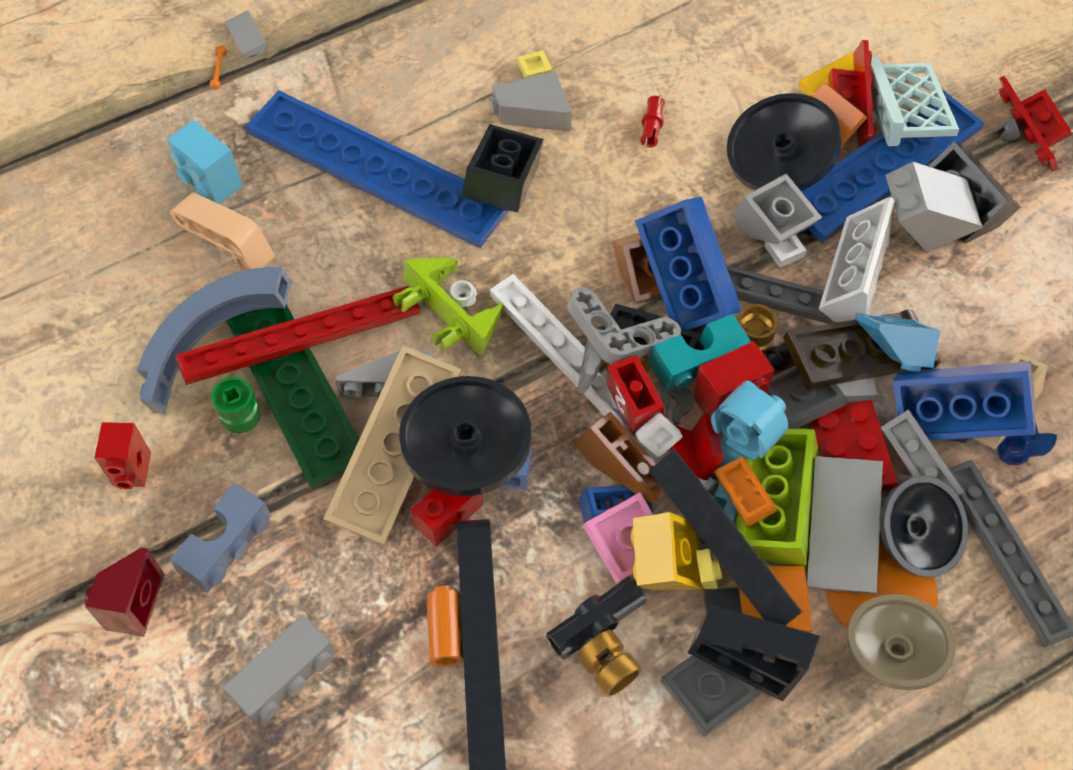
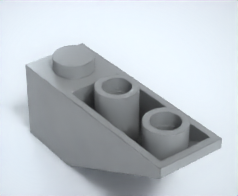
[336,351,434,399]

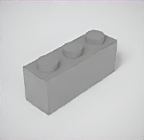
[223,614,336,726]

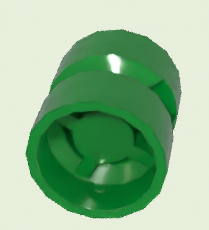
[211,377,261,434]

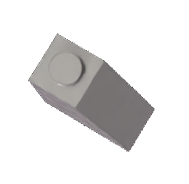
[489,71,572,131]

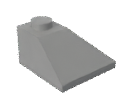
[732,174,822,244]

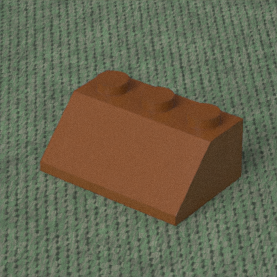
[612,233,661,302]

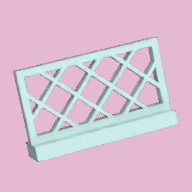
[870,57,959,146]

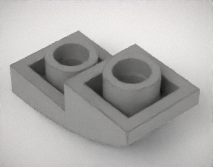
[225,10,269,59]

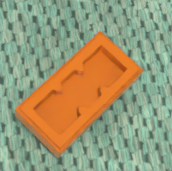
[714,456,777,527]

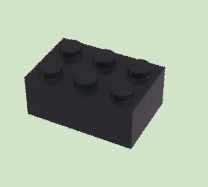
[462,124,544,213]

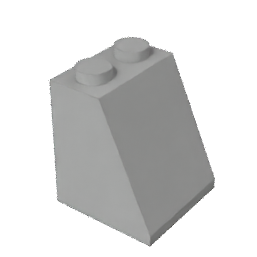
[886,162,983,252]

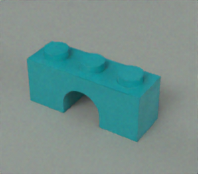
[647,314,751,391]

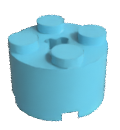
[711,381,788,460]

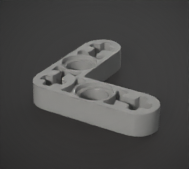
[567,288,681,364]

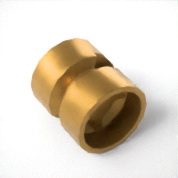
[737,304,778,356]
[577,629,642,697]

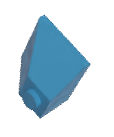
[855,313,941,372]

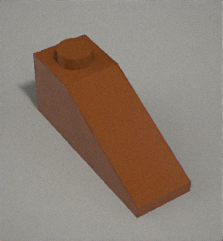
[575,411,666,504]

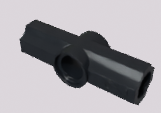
[546,577,646,660]

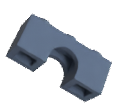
[169,483,271,593]

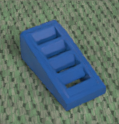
[579,486,654,523]

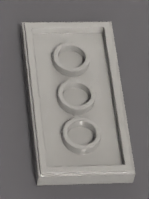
[807,456,883,595]

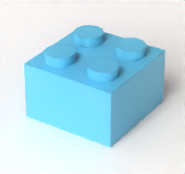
[167,120,242,204]

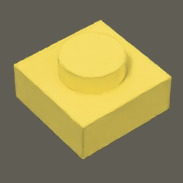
[518,50,552,78]
[696,549,723,590]

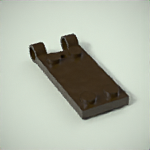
[783,309,941,389]

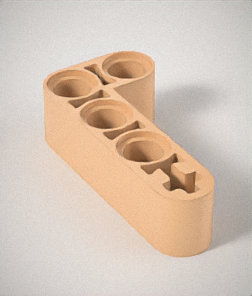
[170,192,275,271]

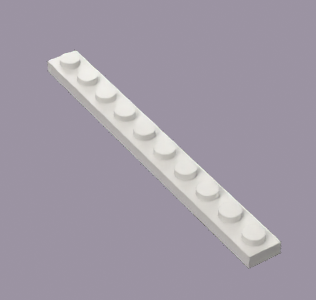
[490,274,716,492]

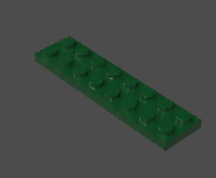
[226,304,359,491]

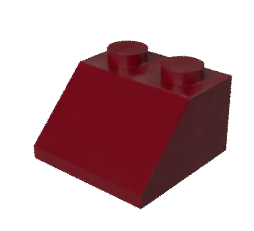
[85,547,165,637]

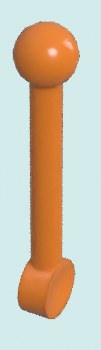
[210,46,227,90]

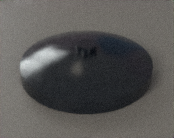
[727,93,842,191]
[399,376,532,496]

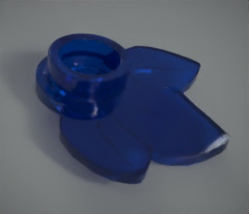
[997,422,1057,465]

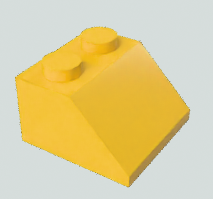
[631,512,703,590]

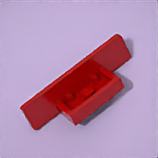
[828,40,877,148]
[998,75,1072,172]

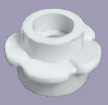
[448,280,477,308]

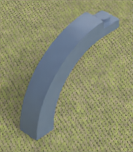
[137,267,291,414]

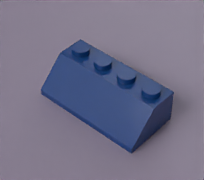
[635,197,742,330]
[893,361,1035,440]

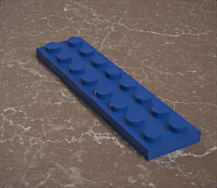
[801,90,984,243]

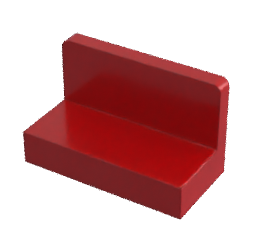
[670,413,724,481]

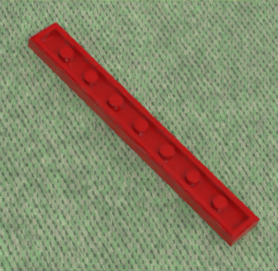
[175,286,420,385]

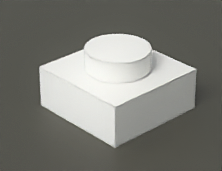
[765,235,807,268]
[635,412,683,458]

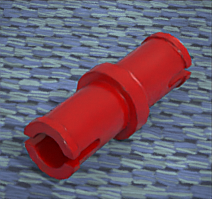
[640,95,665,148]

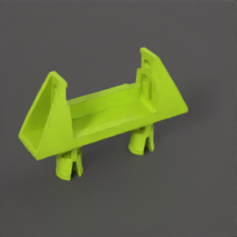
[393,258,503,356]

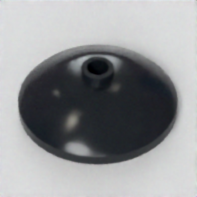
[880,476,968,577]

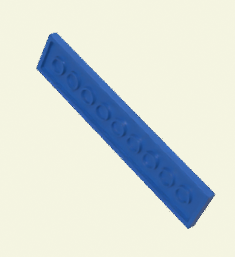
[246,90,509,248]

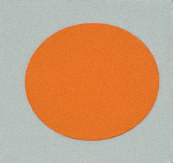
[826,540,938,629]

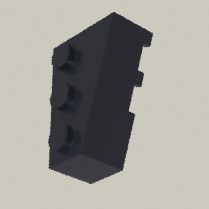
[687,604,820,702]

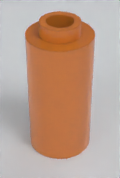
[427,586,463,667]

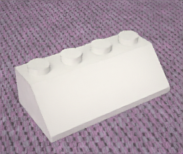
[819,197,894,323]

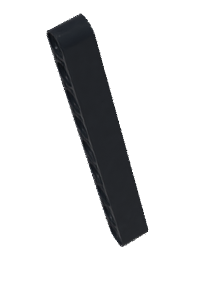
[457,519,506,770]

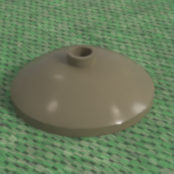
[847,594,956,690]

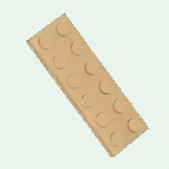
[323,345,461,546]

